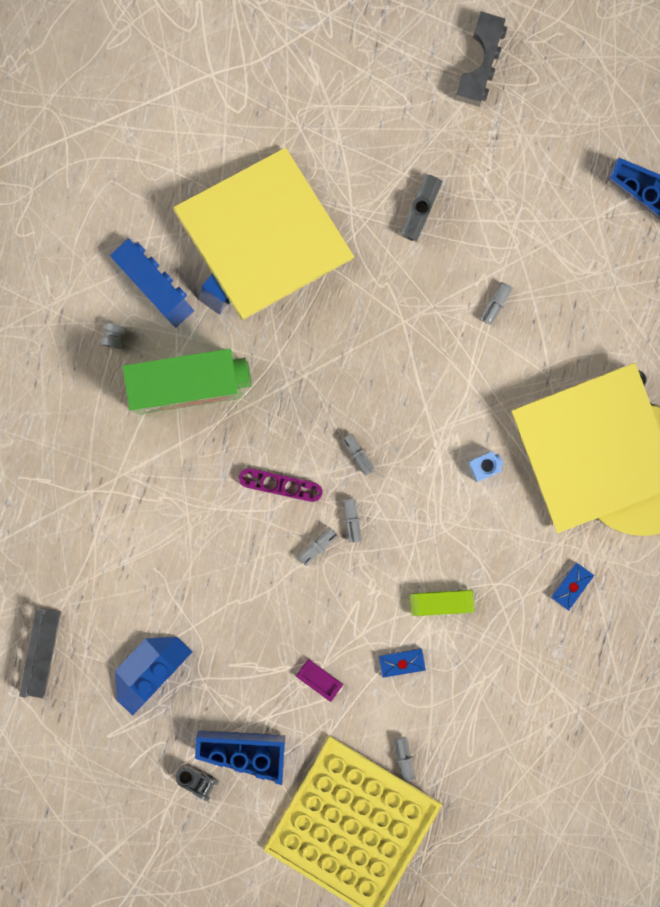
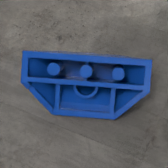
[115,637,193,716]

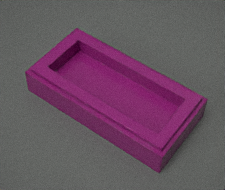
[296,658,344,702]

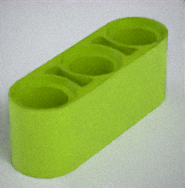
[410,590,475,616]

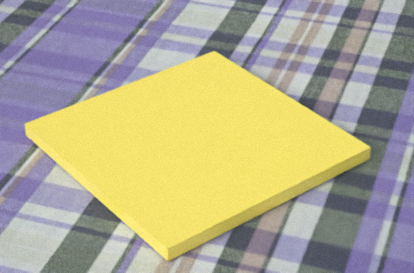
[173,148,354,321]
[511,363,660,533]
[263,736,443,907]

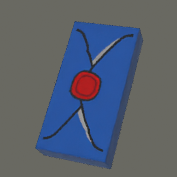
[551,562,595,611]
[379,648,426,678]

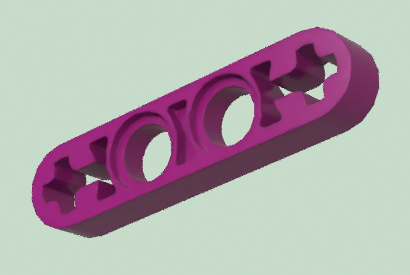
[239,468,322,502]

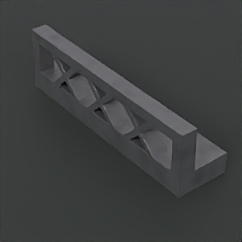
[19,608,62,699]

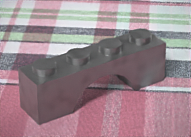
[454,11,508,107]

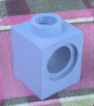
[468,451,503,482]

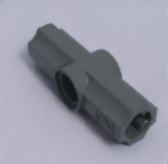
[400,174,443,242]

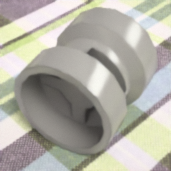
[100,323,127,349]

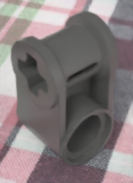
[176,764,219,801]

